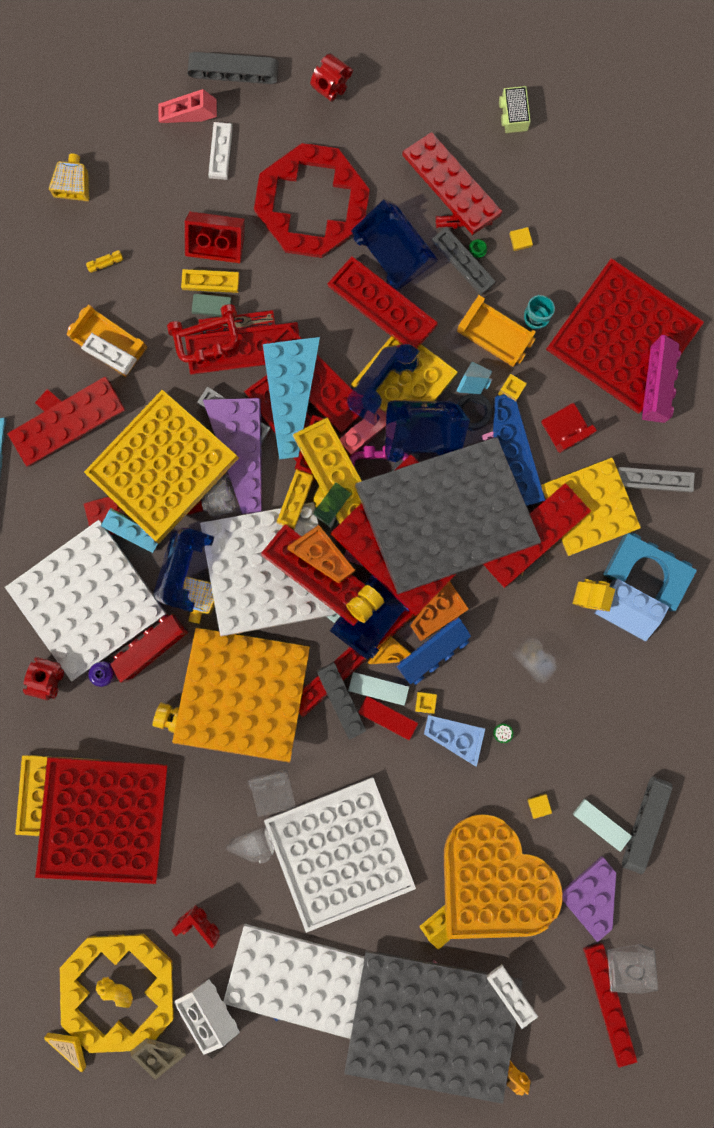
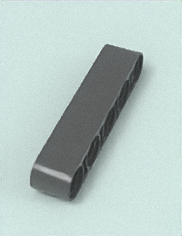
[187,52,279,84]
[622,776,672,874]

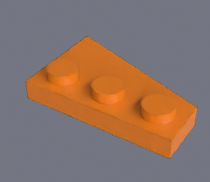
[287,525,355,583]
[410,581,469,641]

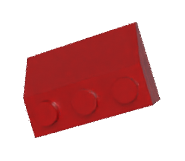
[185,211,245,263]

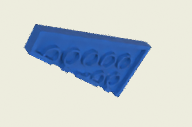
[493,394,545,506]

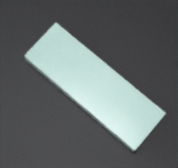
[348,672,409,705]
[573,799,632,852]

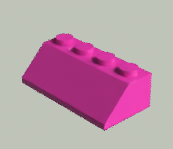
[642,335,681,423]

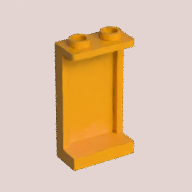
[457,295,536,367]
[67,304,148,378]

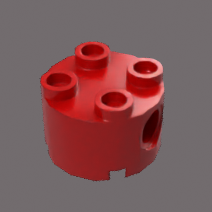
[310,53,353,102]
[23,657,65,700]

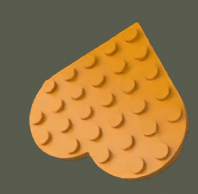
[444,814,562,939]

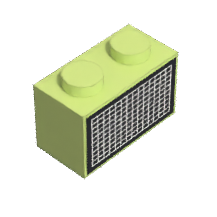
[499,86,530,133]

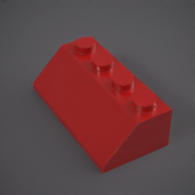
[111,614,189,683]

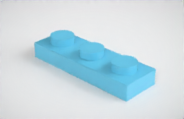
[101,508,158,553]

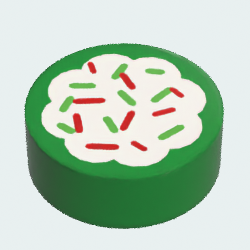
[493,723,513,743]

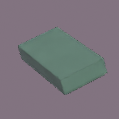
[191,294,232,317]

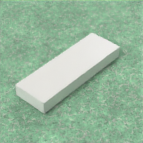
[208,122,233,180]
[81,333,137,375]
[486,964,538,1029]

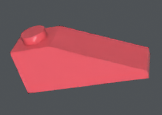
[158,89,217,123]
[339,408,393,457]

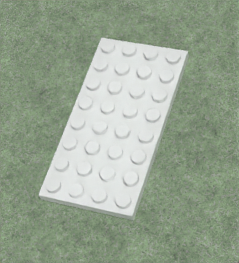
[223,924,365,1039]

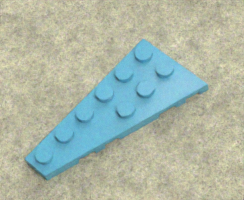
[263,337,320,460]

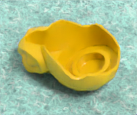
[96,977,133,1008]

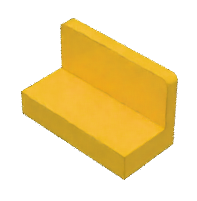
[419,905,451,949]

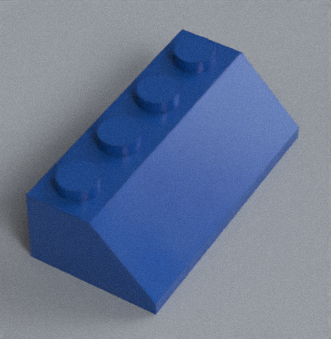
[396,617,471,685]

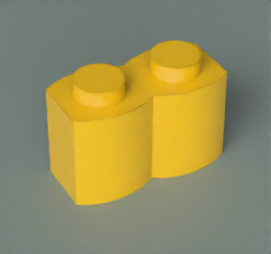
[572,579,615,612]

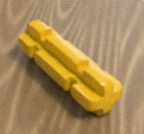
[86,250,123,273]

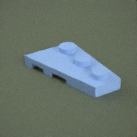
[424,715,485,767]

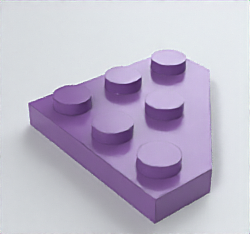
[562,856,616,942]

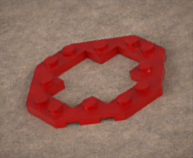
[254,143,370,258]

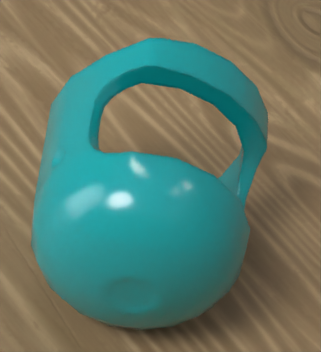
[524,295,555,329]

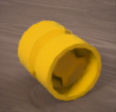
[346,585,384,623]
[152,702,179,733]

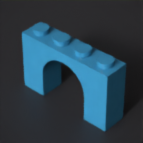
[603,533,697,611]

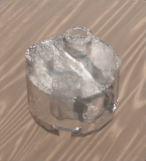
[202,475,236,516]

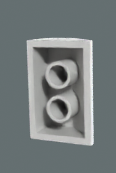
[173,979,240,1055]

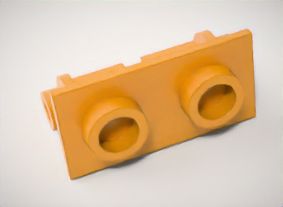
[506,1060,531,1096]

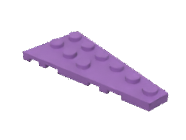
[203,398,262,514]

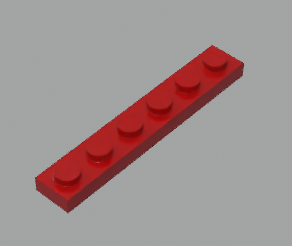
[583,943,637,1068]

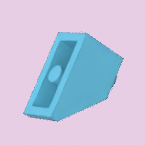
[456,362,492,394]

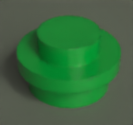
[468,239,487,259]

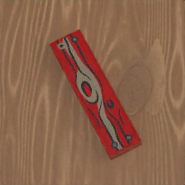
[199,310,275,334]

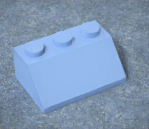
[594,579,669,641]

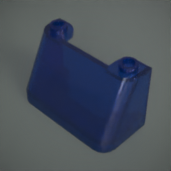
[351,199,438,290]
[347,344,420,426]
[385,400,470,462]
[154,528,215,612]
[330,575,409,660]

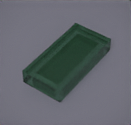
[313,483,351,525]

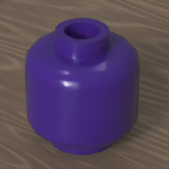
[88,661,116,687]

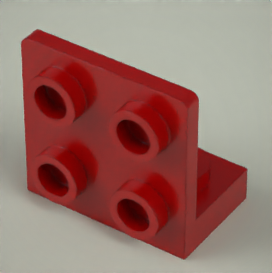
[541,403,597,454]
[171,905,220,949]

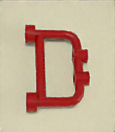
[167,304,238,365]

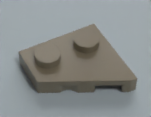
[130,1038,186,1080]

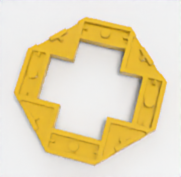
[60,934,174,1053]

